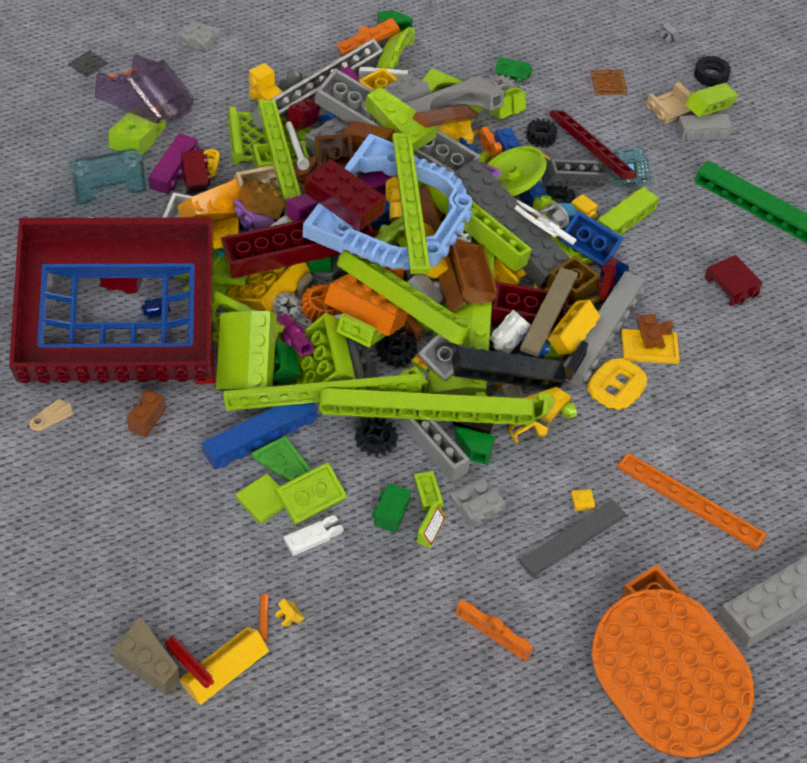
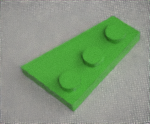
[251,436,311,482]

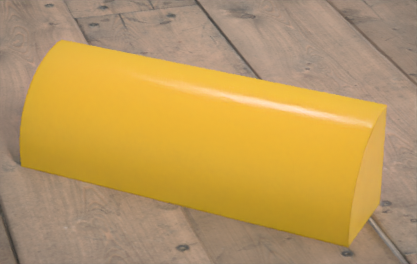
[179,627,269,705]

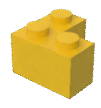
[248,63,283,102]

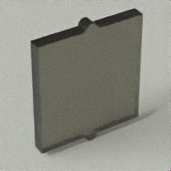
[68,50,108,77]

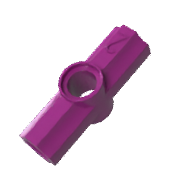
[277,314,314,357]

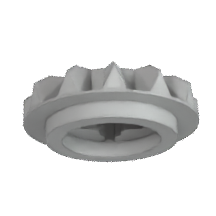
[273,292,302,320]

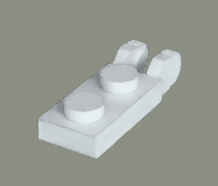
[284,515,344,556]

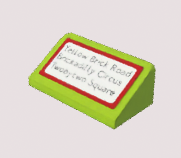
[416,501,446,548]

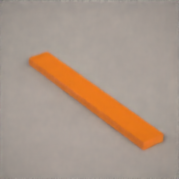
[617,452,767,551]

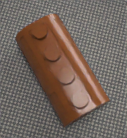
[450,239,497,304]

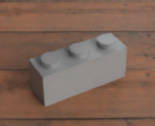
[677,114,732,141]

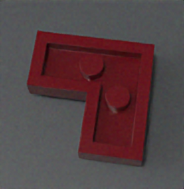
[598,258,618,299]

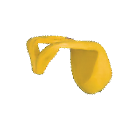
[508,420,549,443]

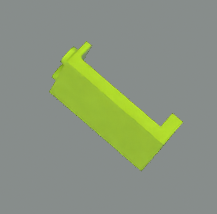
[336,313,386,347]

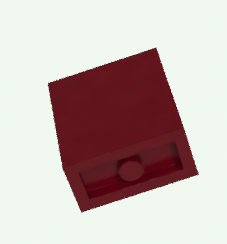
[705,255,763,306]

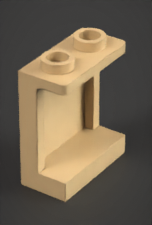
[646,82,694,125]

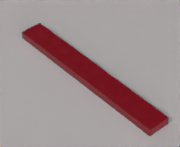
[549,110,637,179]

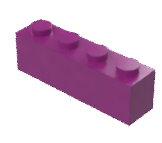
[148,133,200,194]

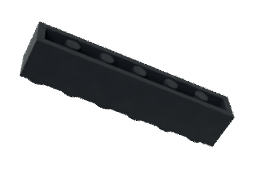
[452,346,566,389]

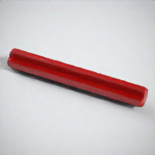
[165,637,214,688]

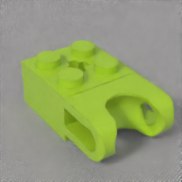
[109,107,166,158]

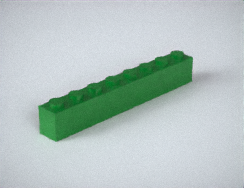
[694,161,807,244]

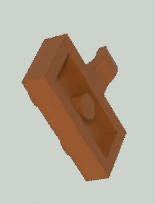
[636,314,674,349]

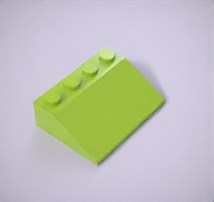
[216,311,277,390]
[295,313,356,384]

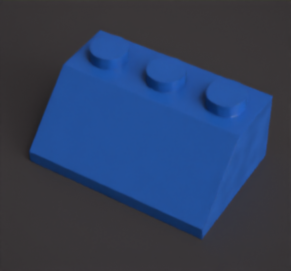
[559,211,624,267]

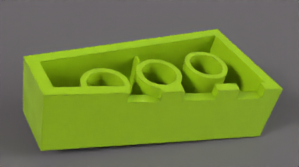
[365,87,439,153]

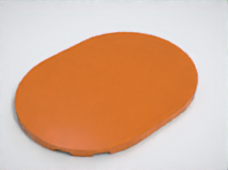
[592,589,754,758]

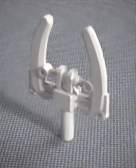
[514,200,577,245]

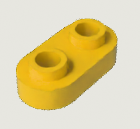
[203,149,220,177]

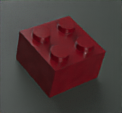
[181,149,211,193]

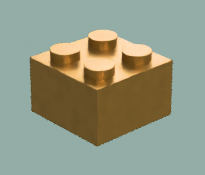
[238,177,286,220]
[547,255,601,305]

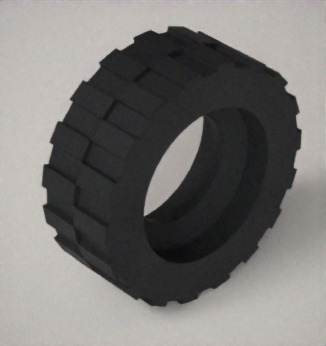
[694,56,731,87]

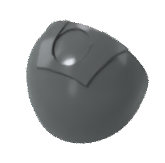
[279,70,303,92]

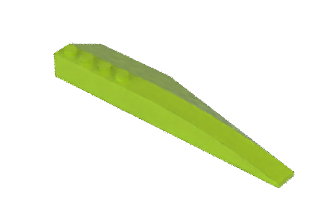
[427,237,495,396]

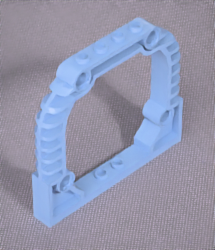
[302,134,473,270]

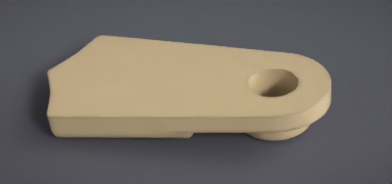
[29,398,73,431]

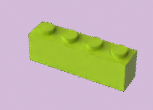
[685,83,739,117]
[597,187,659,235]

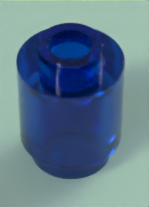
[141,297,170,319]

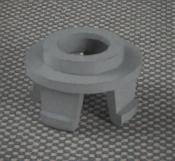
[540,202,569,230]

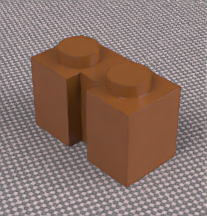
[127,389,166,438]

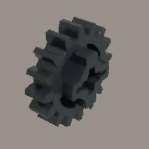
[376,330,417,367]
[355,417,398,457]

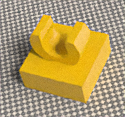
[275,598,305,627]

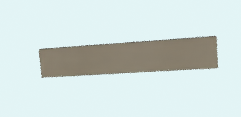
[520,267,578,357]

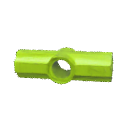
[374,216,405,246]

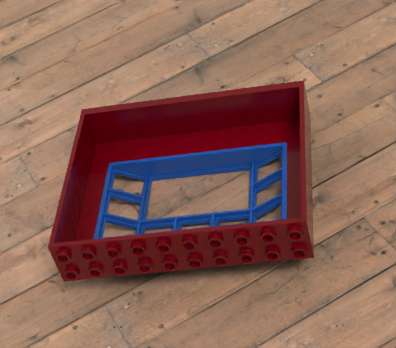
[9,217,214,384]

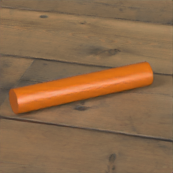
[259,594,269,642]

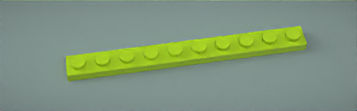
[258,100,301,223]
[392,133,430,274]
[224,373,422,411]

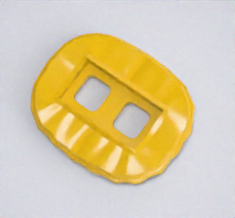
[587,358,647,410]

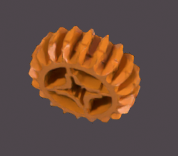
[301,283,343,323]

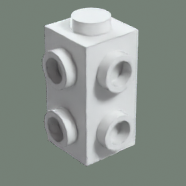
[489,310,531,354]

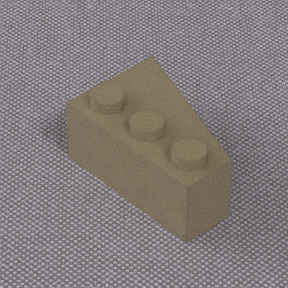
[112,617,180,696]

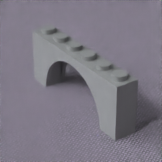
[405,76,504,112]

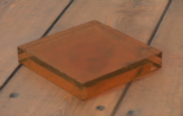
[590,69,628,95]

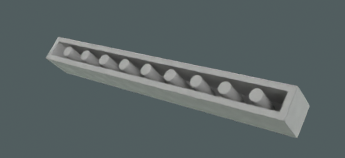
[250,38,383,130]

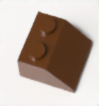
[314,134,353,168]

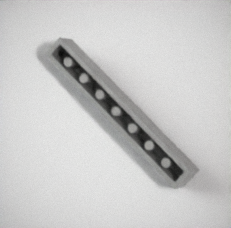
[563,271,646,386]

